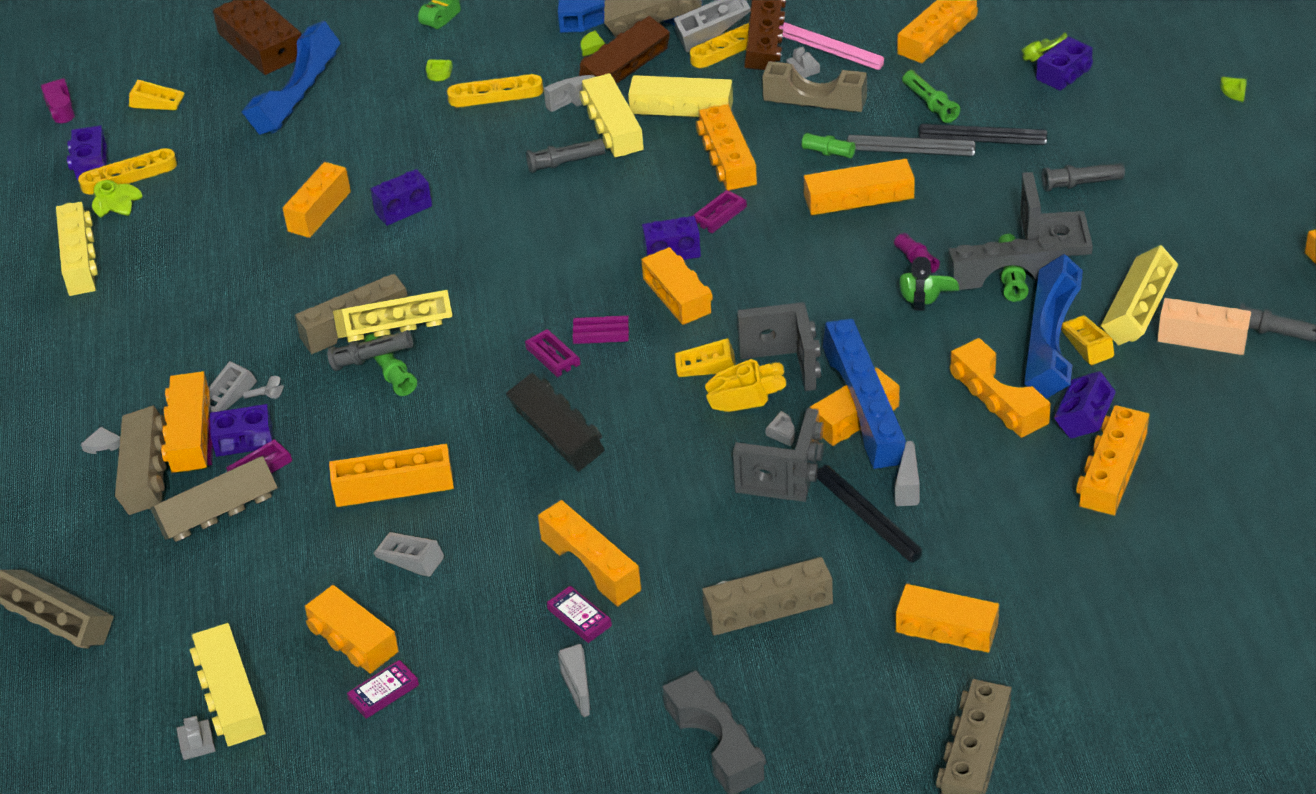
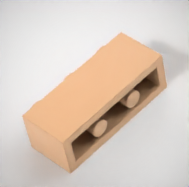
[1157,298,1251,355]

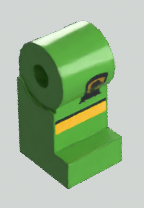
[418,0,461,29]

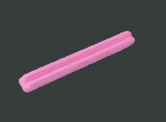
[779,22,884,70]

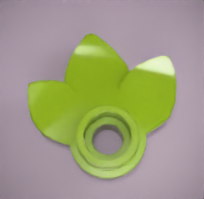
[1021,32,1067,62]
[92,180,143,217]

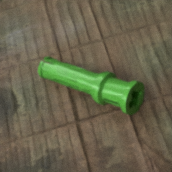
[902,70,960,123]
[999,234,1029,302]
[364,333,417,396]

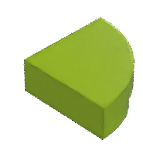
[581,31,605,57]
[1220,77,1247,102]

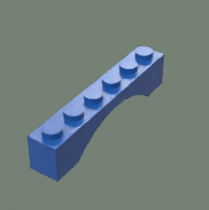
[558,0,703,33]
[242,21,341,135]
[1024,254,1083,399]
[823,319,906,469]

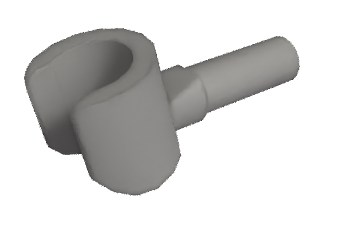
[243,376,284,399]

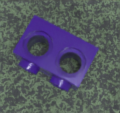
[1036,36,1093,91]
[67,125,107,180]
[370,169,432,226]
[642,216,701,260]
[1054,371,1116,439]
[210,404,273,457]

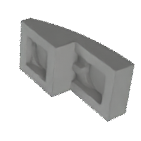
[544,75,595,112]

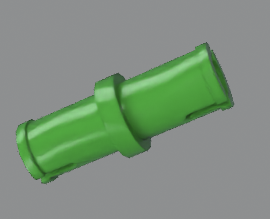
[802,133,856,158]

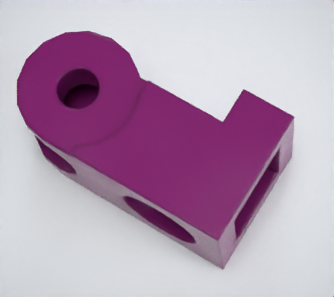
[40,78,75,123]

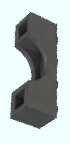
[948,236,1064,290]
[662,670,766,794]

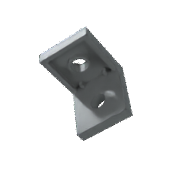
[1019,172,1093,256]
[737,302,821,391]
[733,408,824,502]

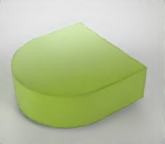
[426,60,453,81]

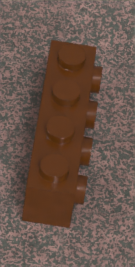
[744,0,786,70]
[579,16,670,84]

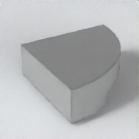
[766,411,795,446]
[81,427,120,454]

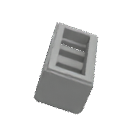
[209,361,257,413]
[895,441,920,506]
[374,532,444,577]
[558,644,590,717]

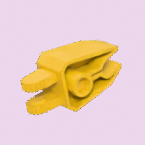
[705,359,786,412]

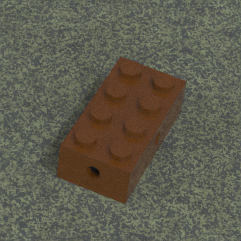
[213,0,302,75]

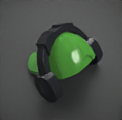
[899,257,960,311]

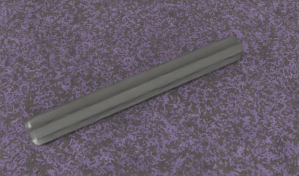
[847,135,976,156]

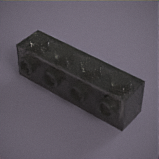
[505,372,605,472]

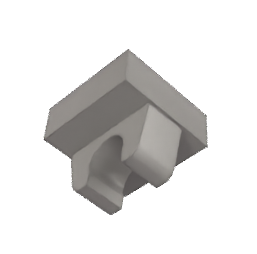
[786,47,820,78]
[176,716,216,760]

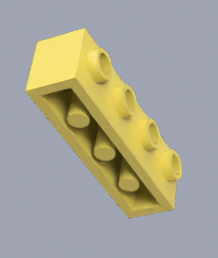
[579,73,644,157]
[628,75,733,117]
[56,202,98,296]
[1101,245,1178,346]
[333,290,452,342]
[189,623,265,747]

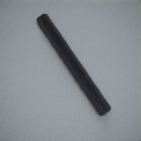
[919,124,1047,145]
[817,465,922,563]

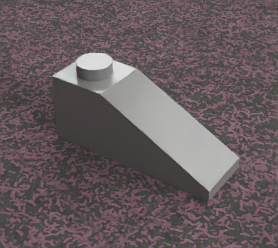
[674,0,751,53]

